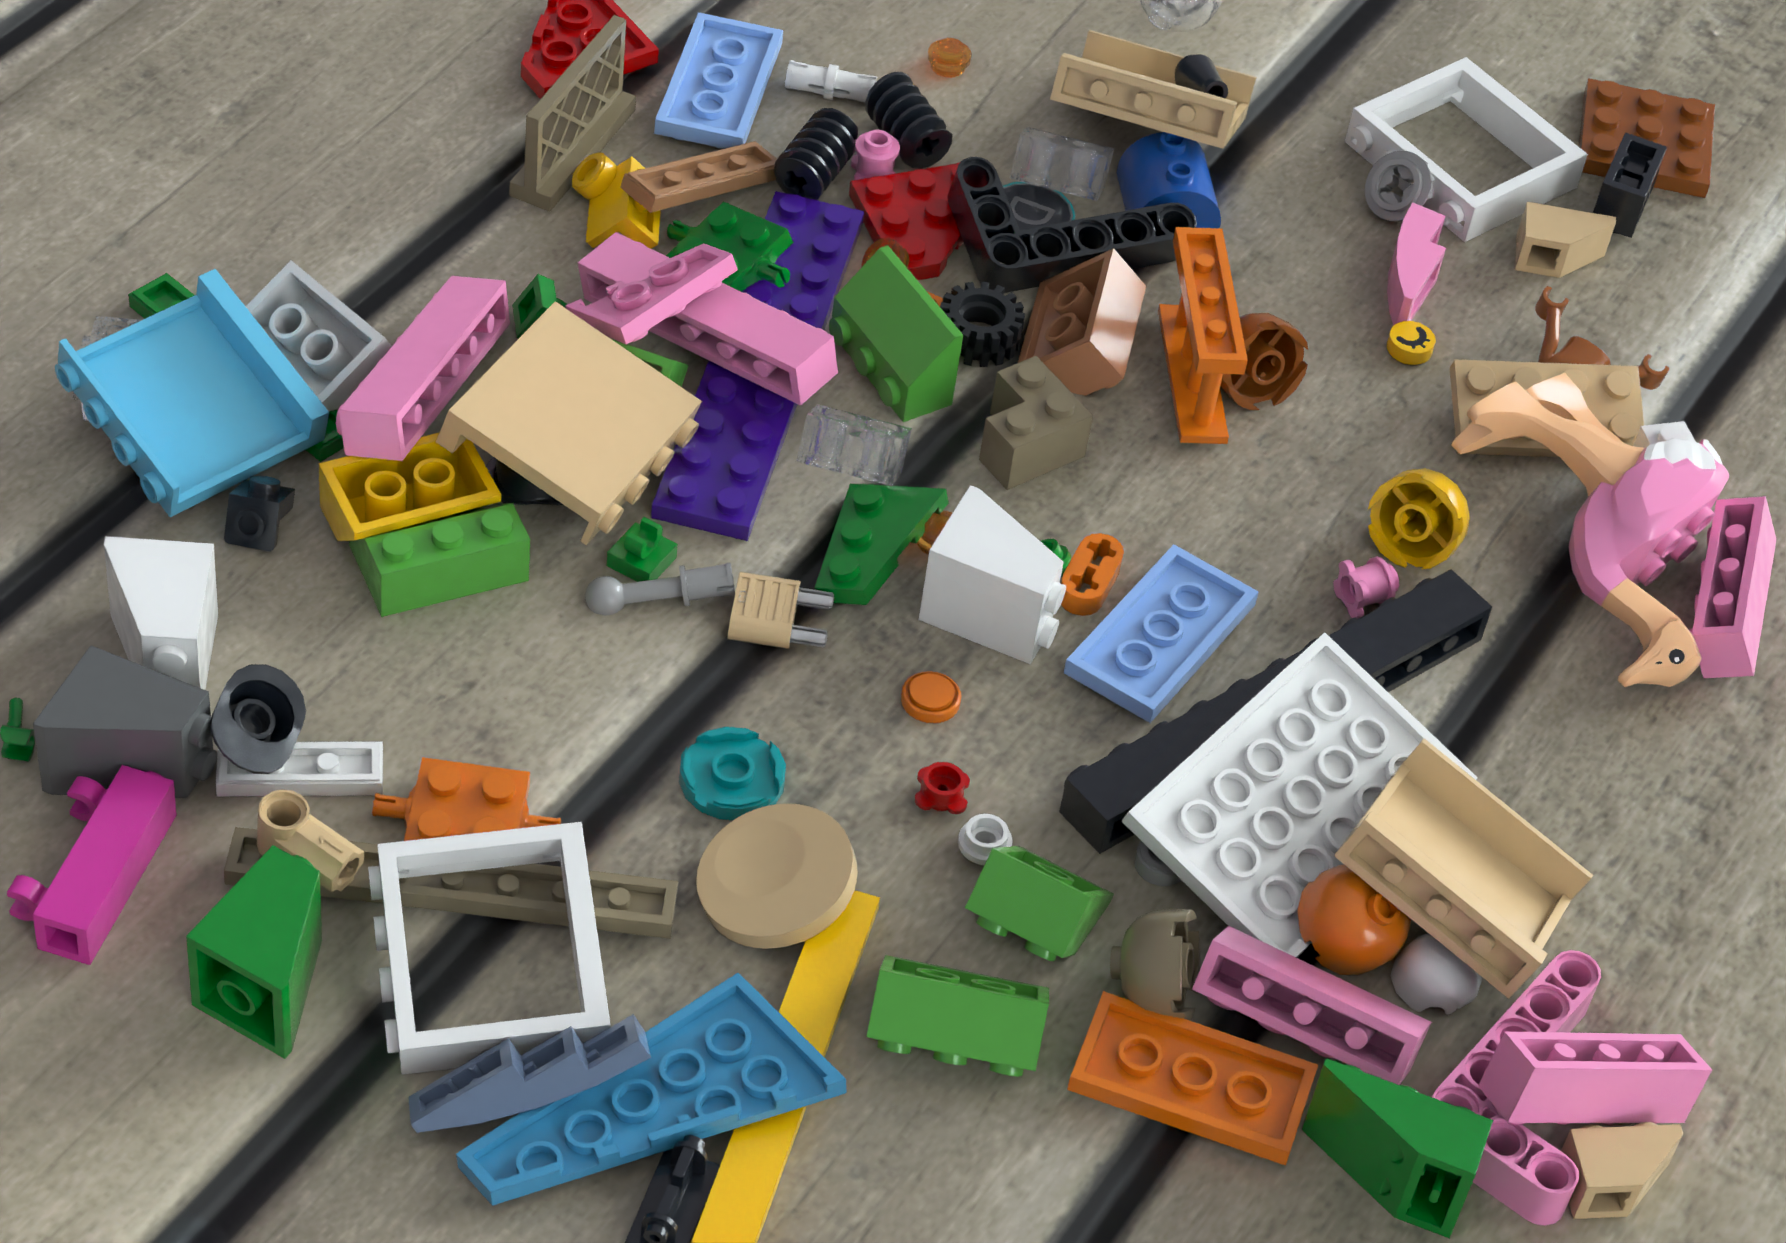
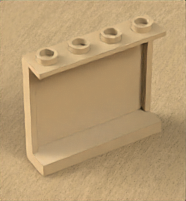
[1050,30,1257,149]
[436,301,702,546]
[1334,738,1593,999]

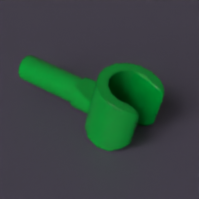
[0,697,35,762]

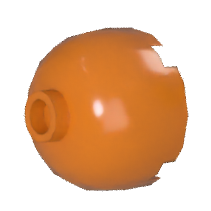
[1297,864,1411,975]

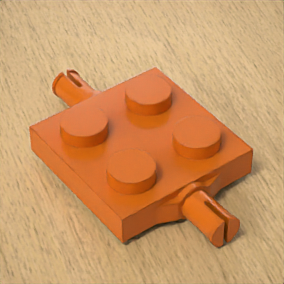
[372,757,561,841]

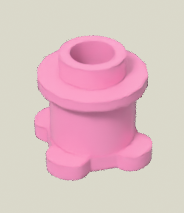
[851,130,900,180]
[1333,556,1399,618]

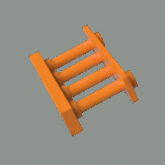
[1158,227,1248,444]

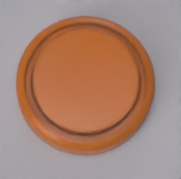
[901,671,961,723]

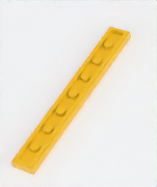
[691,890,880,1243]

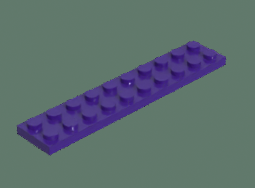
[651,191,864,541]

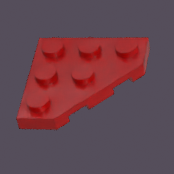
[521,0,659,99]
[849,162,963,280]

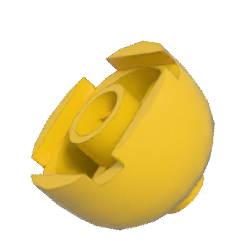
[1368,468,1470,569]

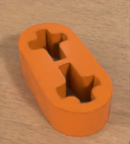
[1061,533,1124,616]

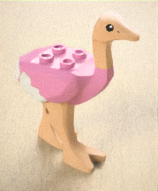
[1451,373,1729,688]

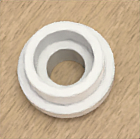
[958,814,1013,865]

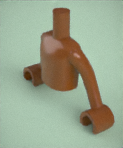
[1535,286,1669,390]

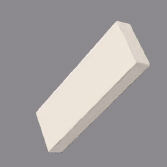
[216,742,383,797]

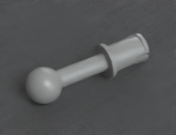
[585,563,735,615]

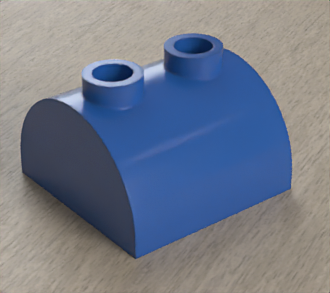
[1116,132,1221,228]

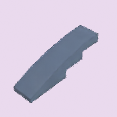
[408,1014,651,1133]

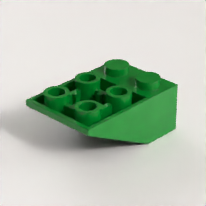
[1302,1058,1493,1239]

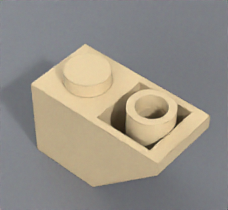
[1515,202,1616,278]
[1561,1122,1683,1219]

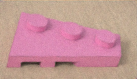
[565,243,738,345]

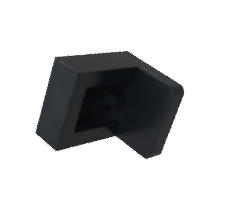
[224,476,295,552]

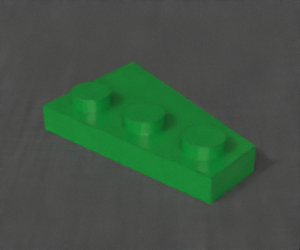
[814,483,949,605]

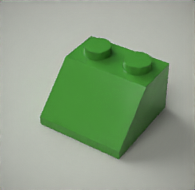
[965,846,1114,961]

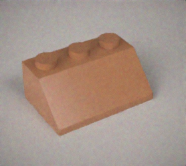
[1018,248,1146,396]

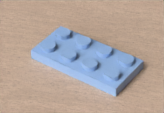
[654,12,783,149]
[1064,544,1259,723]

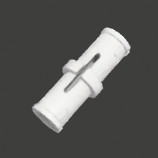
[785,60,877,102]

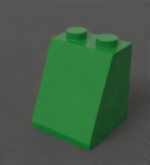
[186,845,322,1059]

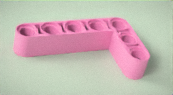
[1432,950,1601,1226]

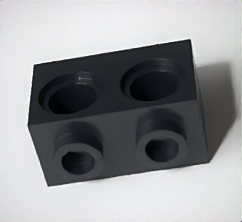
[1593,132,1667,238]

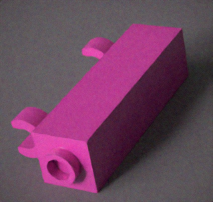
[7,765,177,965]

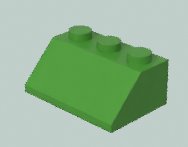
[829,245,963,422]
[349,503,530,617]
[867,955,1049,1077]

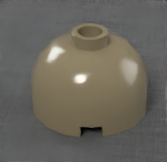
[1110,909,1201,1020]

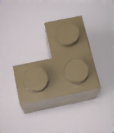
[979,356,1093,490]

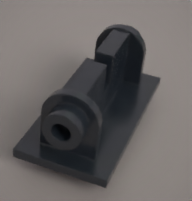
[625,1135,720,1243]

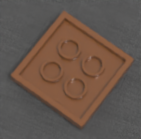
[1578,78,1715,198]

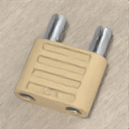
[728,572,834,649]

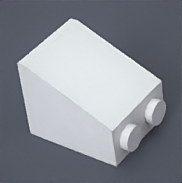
[918,485,1066,664]
[104,536,218,690]

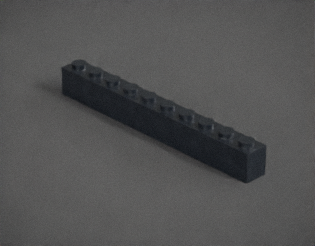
[1059,569,1493,854]

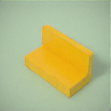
[586,156,661,249]

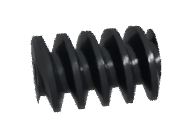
[865,72,953,169]
[774,108,858,200]

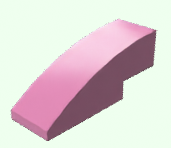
[1387,202,1446,326]

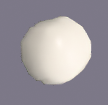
[1390,933,1482,1015]

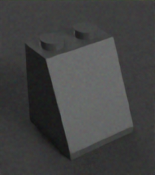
[33,646,217,798]

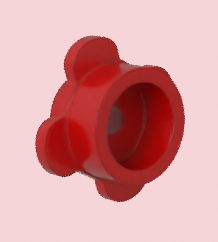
[915,762,970,814]

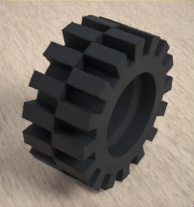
[940,282,1025,367]

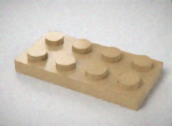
[1450,359,1644,457]

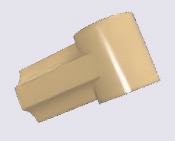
[256,789,364,892]

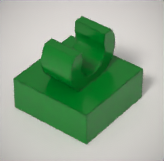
[512,274,567,339]
[606,517,678,582]

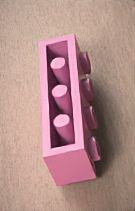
[1689,496,1776,678]
[1192,926,1432,1085]
[1478,1031,1712,1125]

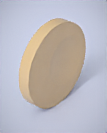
[696,804,858,949]

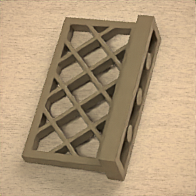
[509,15,636,212]

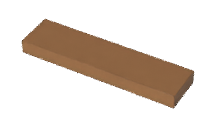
[620,141,777,213]

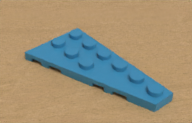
[456,973,847,1206]

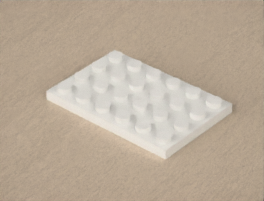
[1122,633,1478,958]

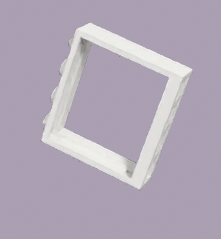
[1345,57,1588,242]
[368,822,611,1075]

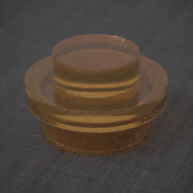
[928,38,972,78]

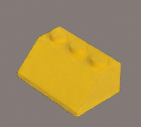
[319,432,501,541]

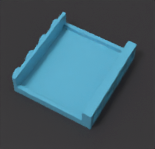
[55,269,329,517]

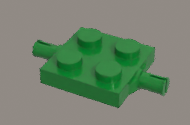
[666,201,793,292]

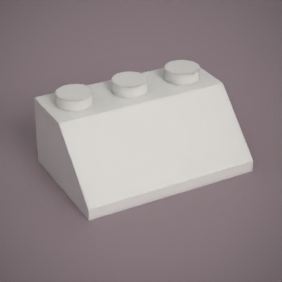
[245,260,392,411]

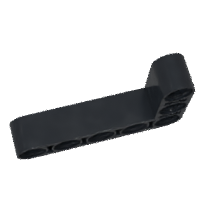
[947,157,1197,293]

